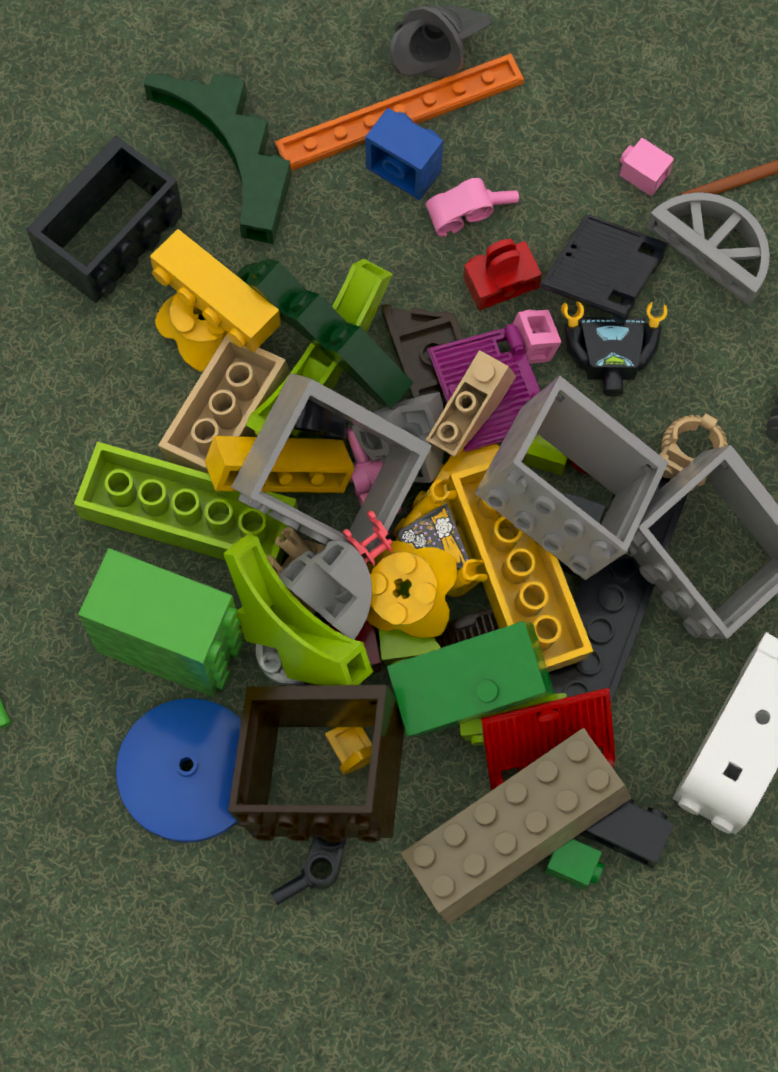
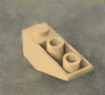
[426,350,516,457]

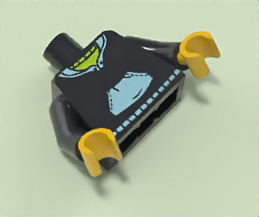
[561,301,667,397]

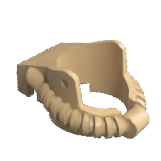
[659,413,728,491]

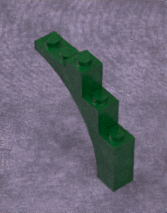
[144,73,291,244]
[236,259,414,408]

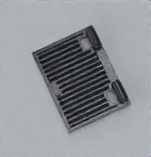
[539,214,669,323]

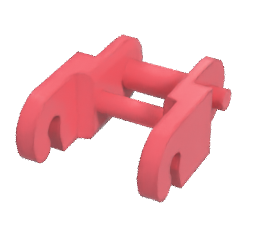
[342,510,393,566]

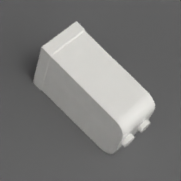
[672,632,778,834]

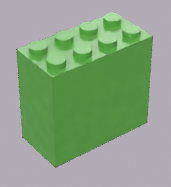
[78,548,245,698]

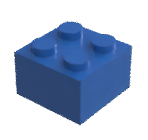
[365,108,443,200]

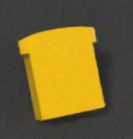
[325,727,372,775]

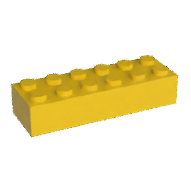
[446,461,593,672]

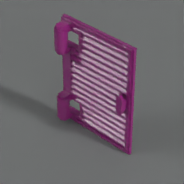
[427,324,540,452]

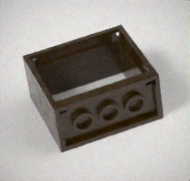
[228,685,405,843]

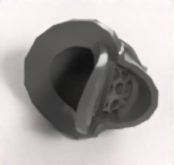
[389,5,491,78]

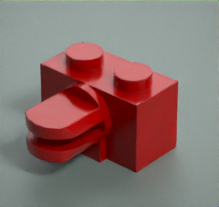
[463,239,542,311]

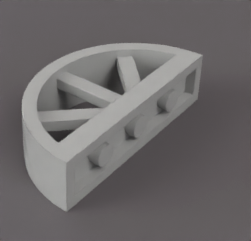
[646,193,770,306]

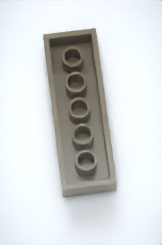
[401,728,631,923]

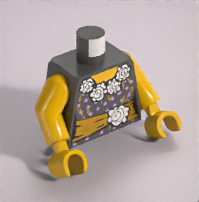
[397,479,487,592]

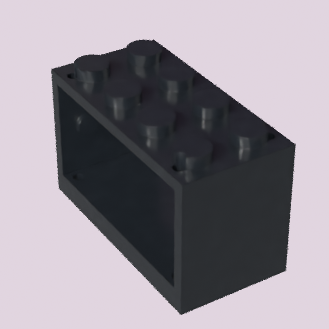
[26,136,183,303]

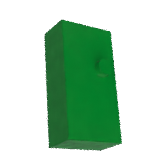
[387,621,555,737]

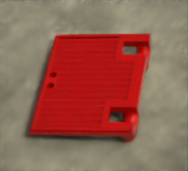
[481,688,616,790]

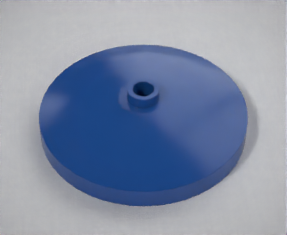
[116,698,241,843]

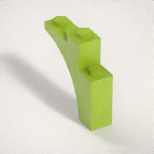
[223,534,373,686]

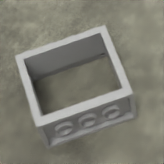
[231,373,432,556]
[474,376,669,580]
[626,445,778,639]

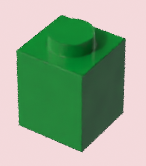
[545,839,604,890]

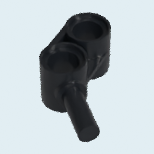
[293,399,349,440]
[270,837,347,905]

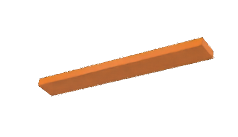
[274,53,524,171]

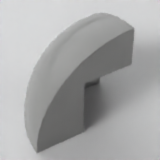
[351,392,444,483]
[278,541,372,639]

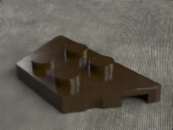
[381,304,464,407]

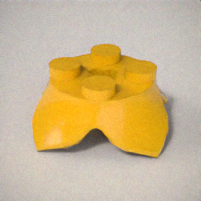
[155,293,228,372]
[366,540,457,638]

